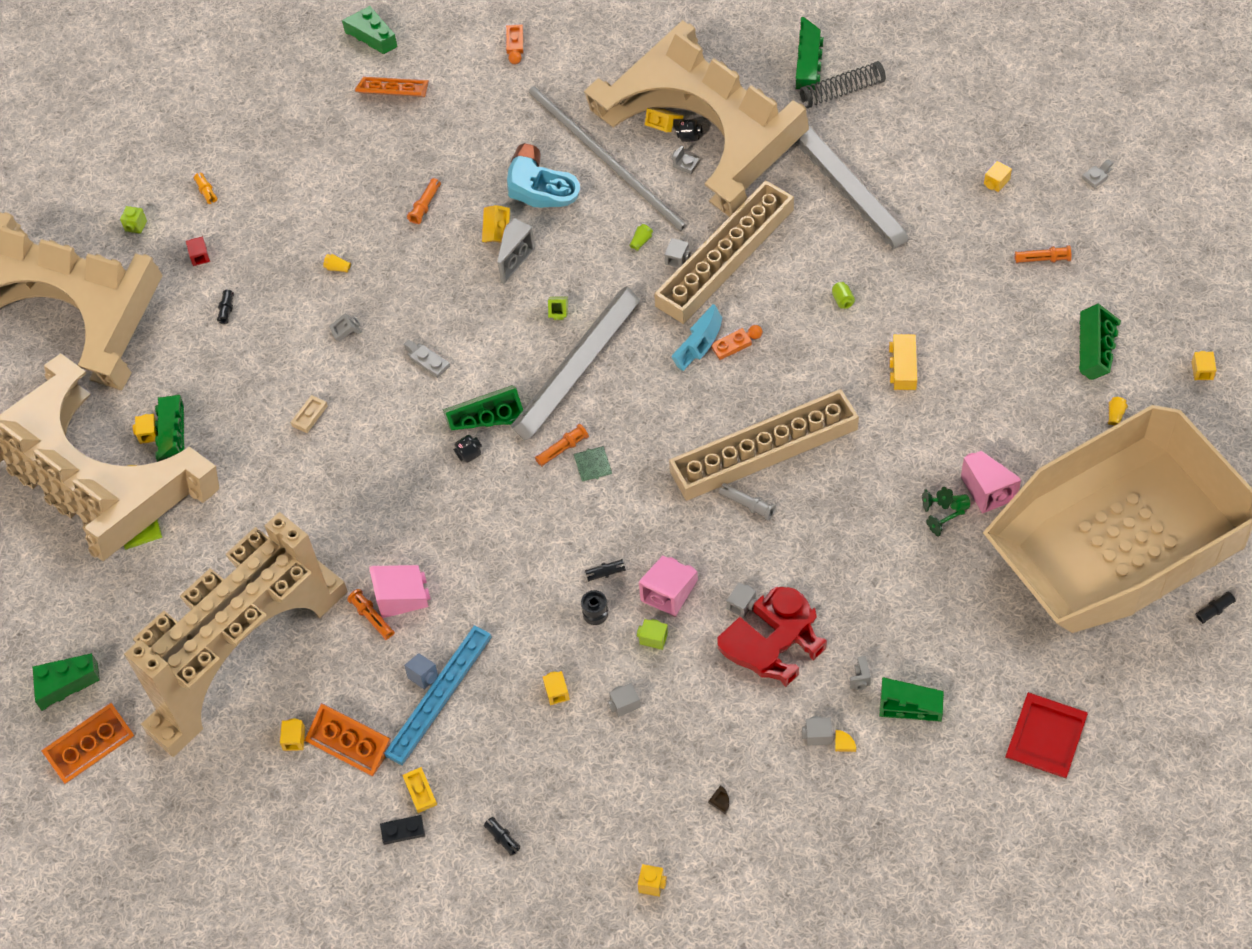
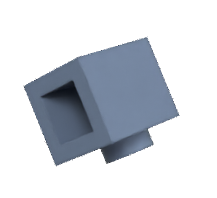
[404,653,438,689]

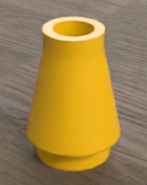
[323,254,351,273]
[1108,397,1128,426]

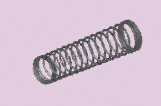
[800,61,886,108]

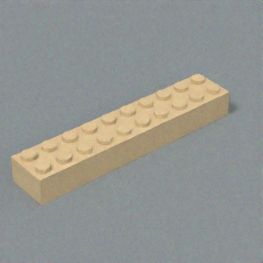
[654,180,794,324]
[669,389,859,501]

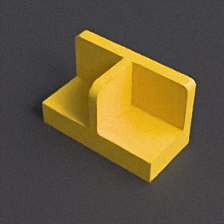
[644,108,684,132]
[482,205,510,243]

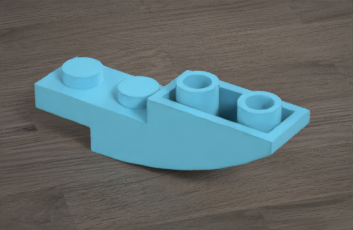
[671,304,722,371]

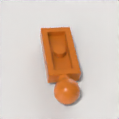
[506,24,524,64]
[711,325,763,360]

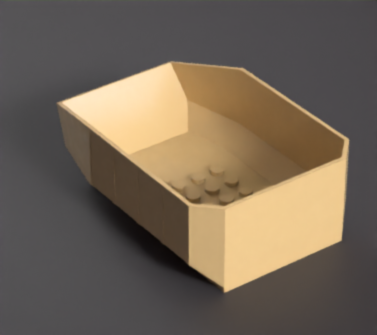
[983,405,1252,633]

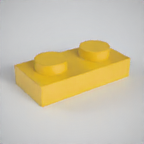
[402,767,437,813]

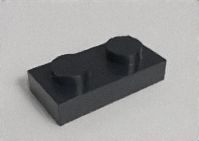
[380,815,425,845]

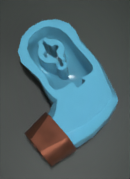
[507,143,580,208]

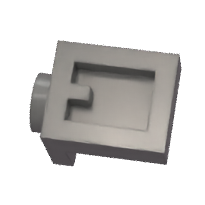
[672,146,700,174]
[329,313,361,342]
[850,656,871,690]

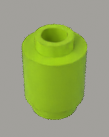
[832,282,855,309]

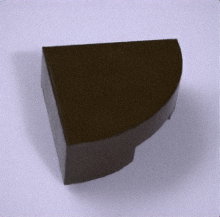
[708,785,730,814]

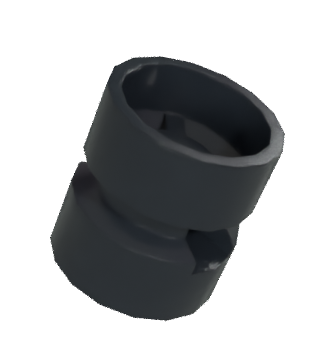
[581,590,608,625]

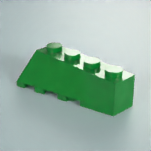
[795,17,824,90]
[1079,303,1121,380]
[442,385,523,430]
[155,395,185,462]

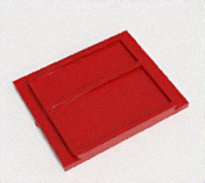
[1005,692,1088,778]

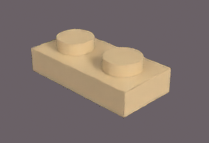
[290,395,328,433]

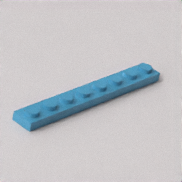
[384,625,492,766]

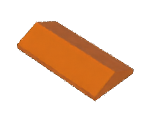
[355,77,429,97]
[41,703,135,784]
[304,703,391,776]

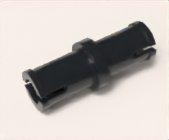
[217,289,234,324]
[585,559,626,582]
[1195,591,1236,624]
[484,817,521,856]

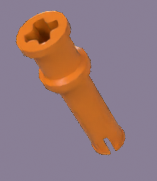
[407,178,441,224]
[1015,245,1072,263]
[535,424,589,467]
[347,589,395,640]

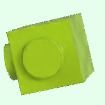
[120,206,147,234]
[548,296,568,320]
[637,619,668,650]

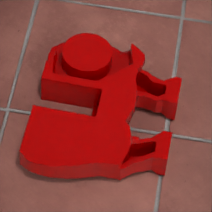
[717,587,827,687]

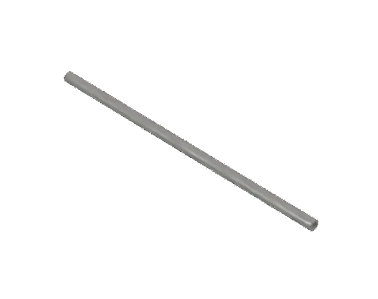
[529,86,687,231]

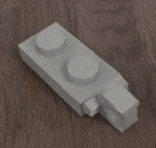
[403,339,450,378]

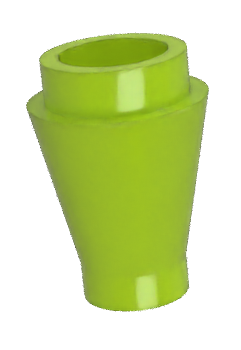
[629,224,653,251]

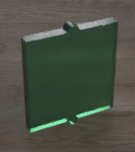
[573,446,612,482]

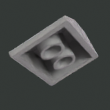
[497,218,535,284]

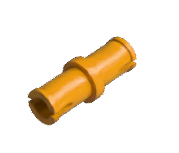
[193,172,218,204]

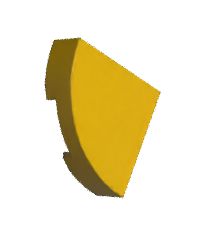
[835,730,856,752]

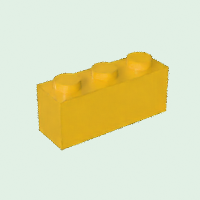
[889,334,917,390]

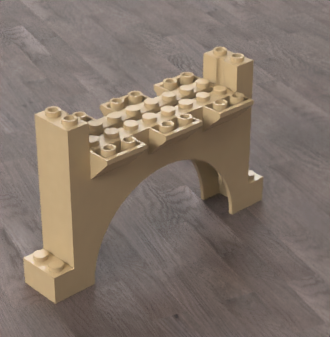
[584,20,809,217]
[0,212,163,391]
[0,353,219,561]
[124,512,348,757]

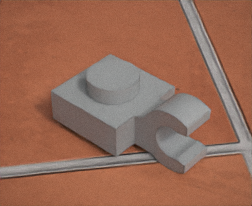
[1082,159,1113,188]

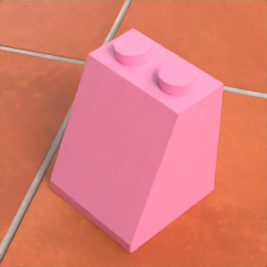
[961,451,1021,514]
[639,555,698,617]
[369,565,431,618]

